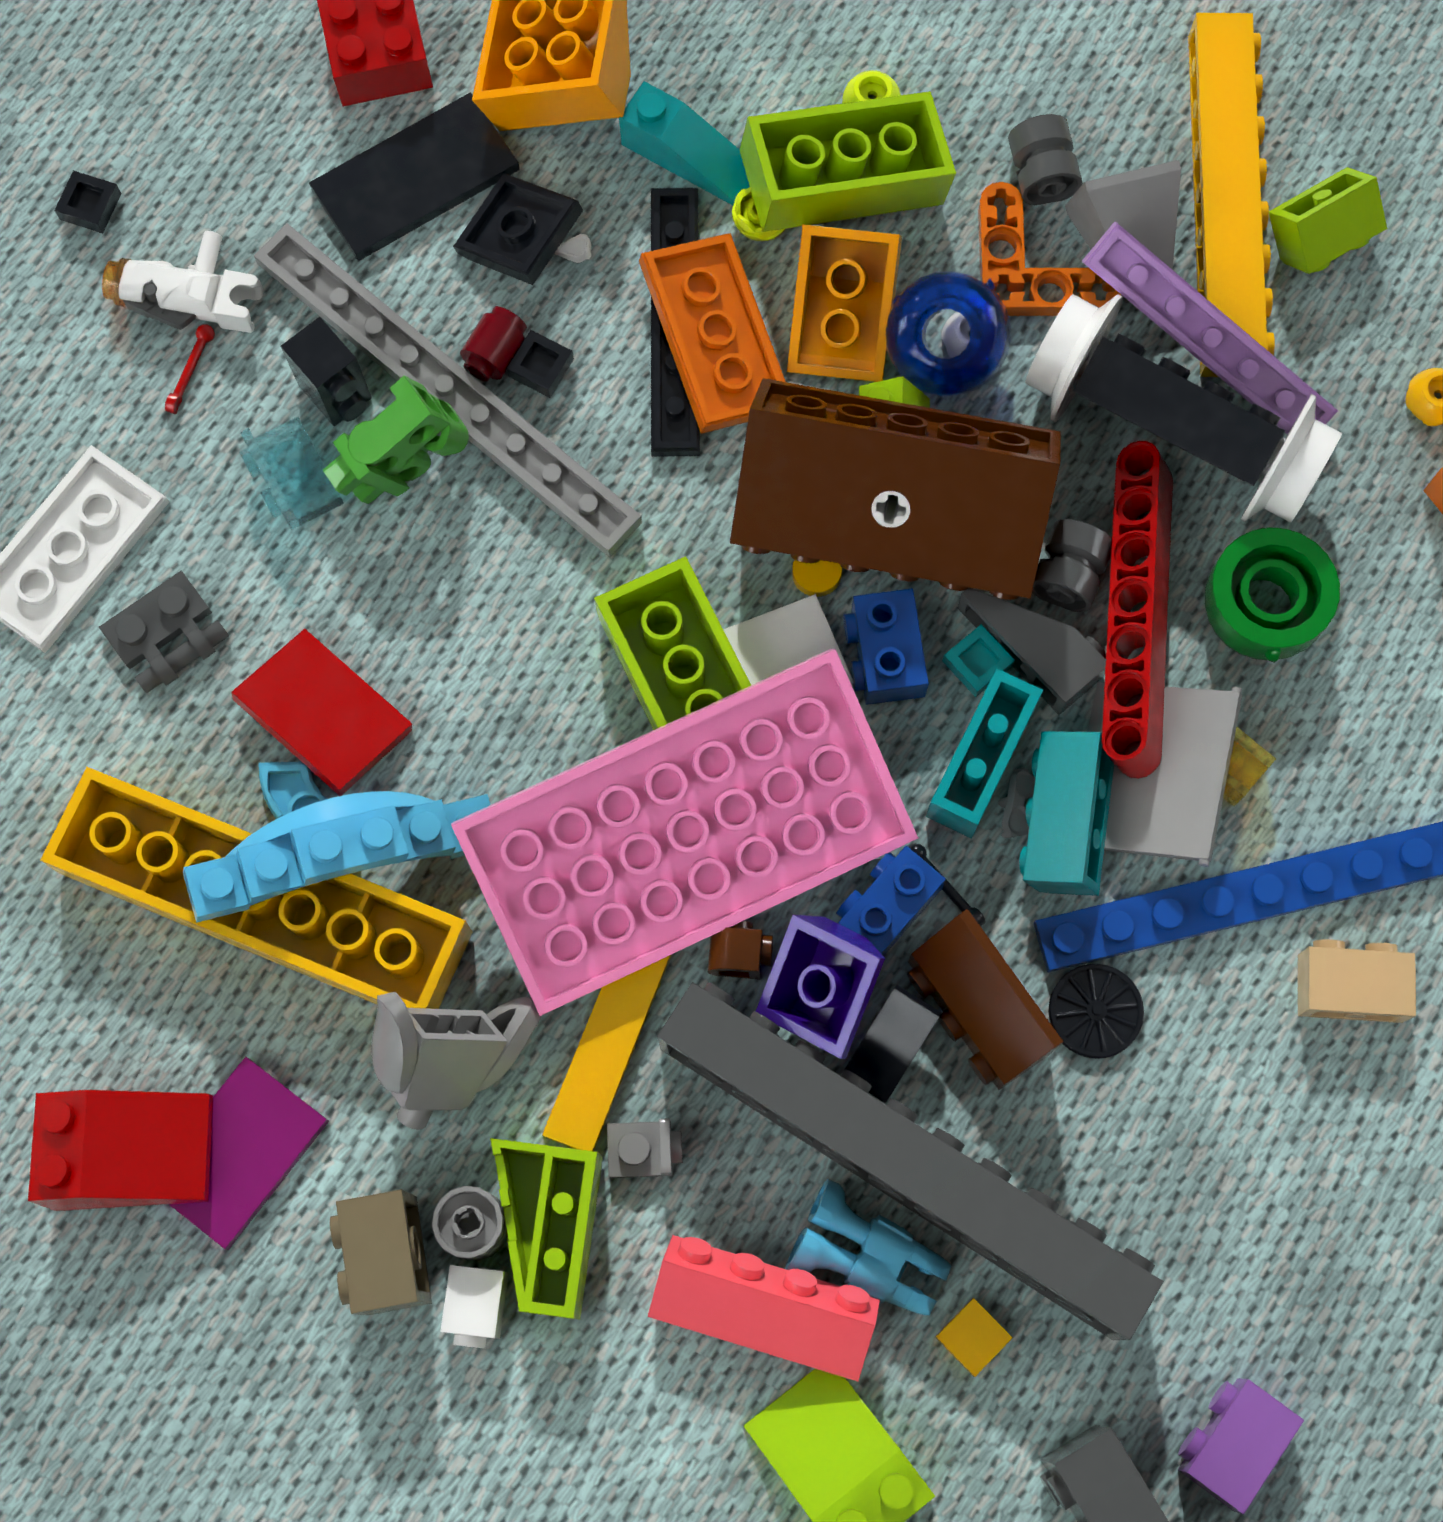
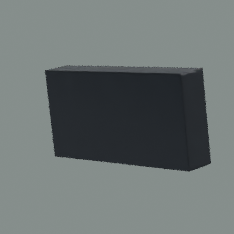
[845,985,942,1103]

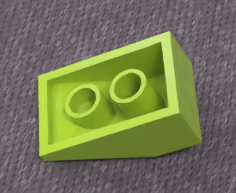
[743,1369,935,1522]

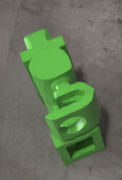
[323,375,469,504]

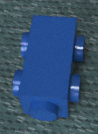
[836,846,946,956]

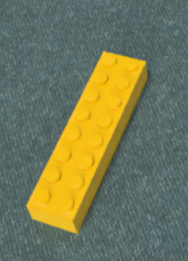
[40,767,473,1009]

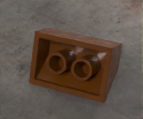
[907,909,1063,1090]

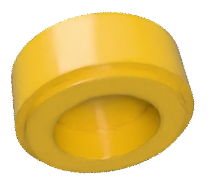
[792,560,842,597]

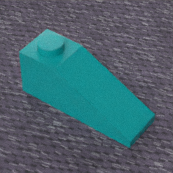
[619,81,750,205]

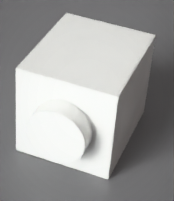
[440,1265,509,1348]

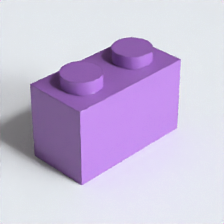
[1178,1378,1304,1514]

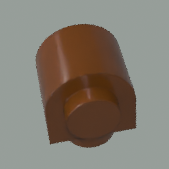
[708,921,773,980]

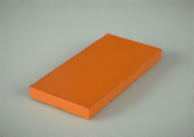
[639,233,786,434]

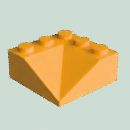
[472,0,631,131]

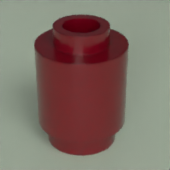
[460,306,527,382]

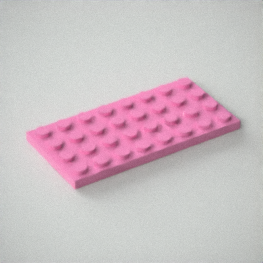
[451,649,918,1016]

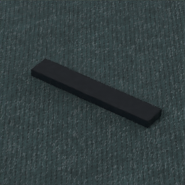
[651,188,700,457]

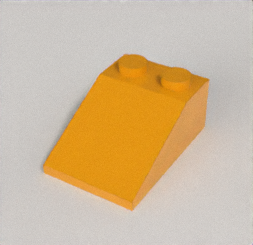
[787,224,902,382]

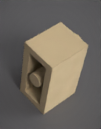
[1298,939,1416,1023]

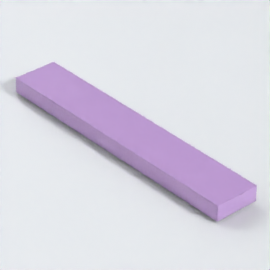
[1082,222,1338,435]

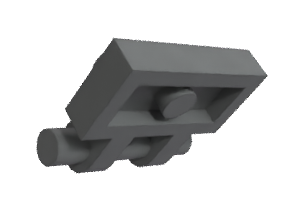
[99,570,229,693]

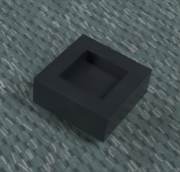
[54,170,122,234]
[507,330,574,398]

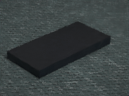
[309,92,520,261]

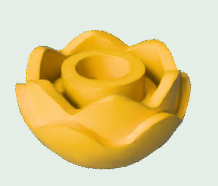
[1405,368,1443,427]

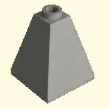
[1065,160,1181,309]

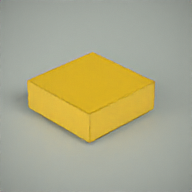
[935,1298,1013,1377]

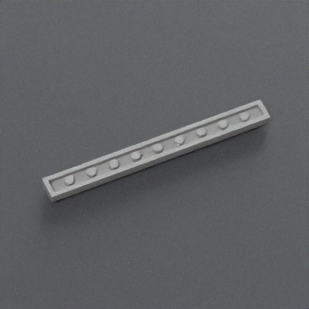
[254,223,642,557]

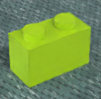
[1268,167,1388,274]

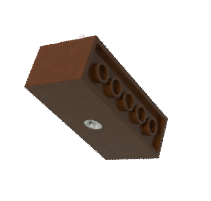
[730,378,1061,600]

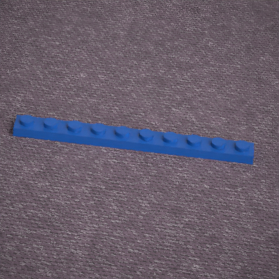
[1033,821,1443,973]

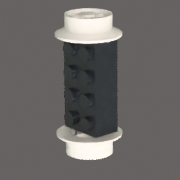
[1025,294,1342,523]

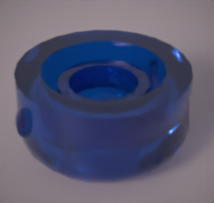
[885,271,1011,396]

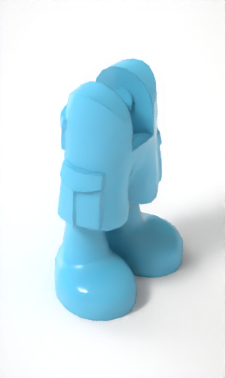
[785,1179,952,1316]

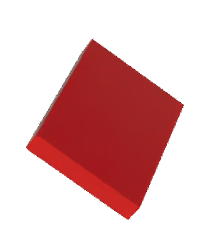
[231,628,412,796]

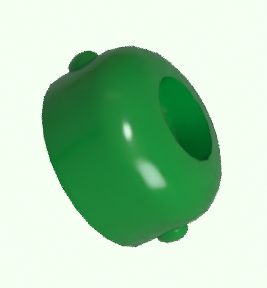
[1205,527,1340,663]

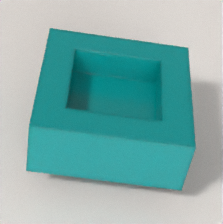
[942,624,1015,697]

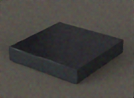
[453,173,583,285]

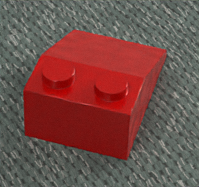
[28,1090,213,1211]

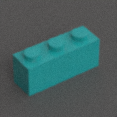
[926,668,1043,839]
[1019,731,1114,896]

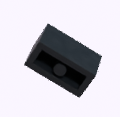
[280,317,372,426]

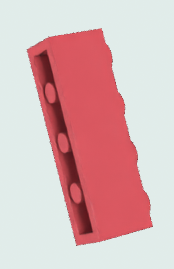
[648,1235,880,1382]

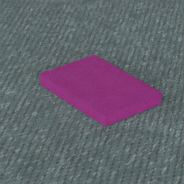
[169,1056,329,1250]

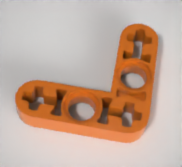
[978,182,1121,316]

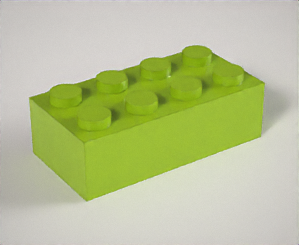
[739,91,956,232]
[594,556,751,730]

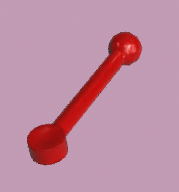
[165,324,215,414]

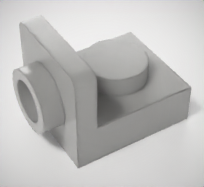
[607,1118,683,1179]

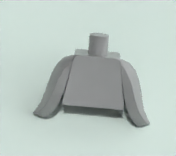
[371,992,542,1130]

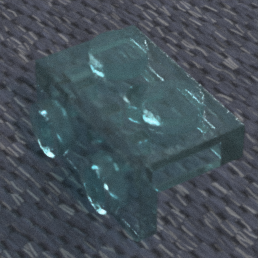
[239,417,344,530]

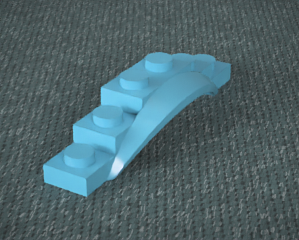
[183,791,491,923]

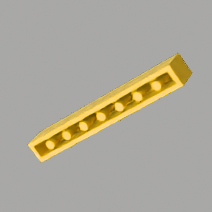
[1188,12,1275,377]

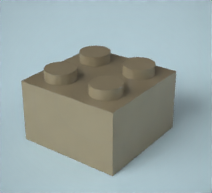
[330,1189,432,1315]

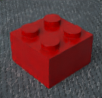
[317,0,433,107]

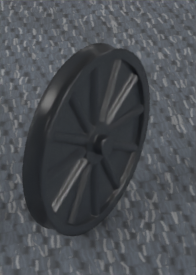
[1048,964,1144,1059]

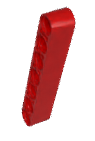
[1102,441,1173,779]

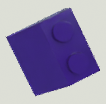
[755,915,885,1059]

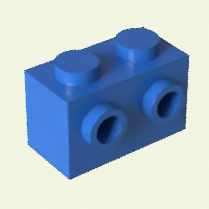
[843,588,929,705]

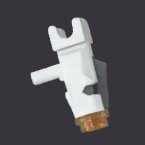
[102,231,263,333]

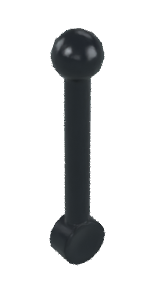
[909,843,986,927]

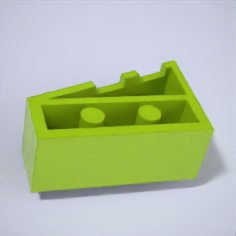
[490,1138,603,1320]

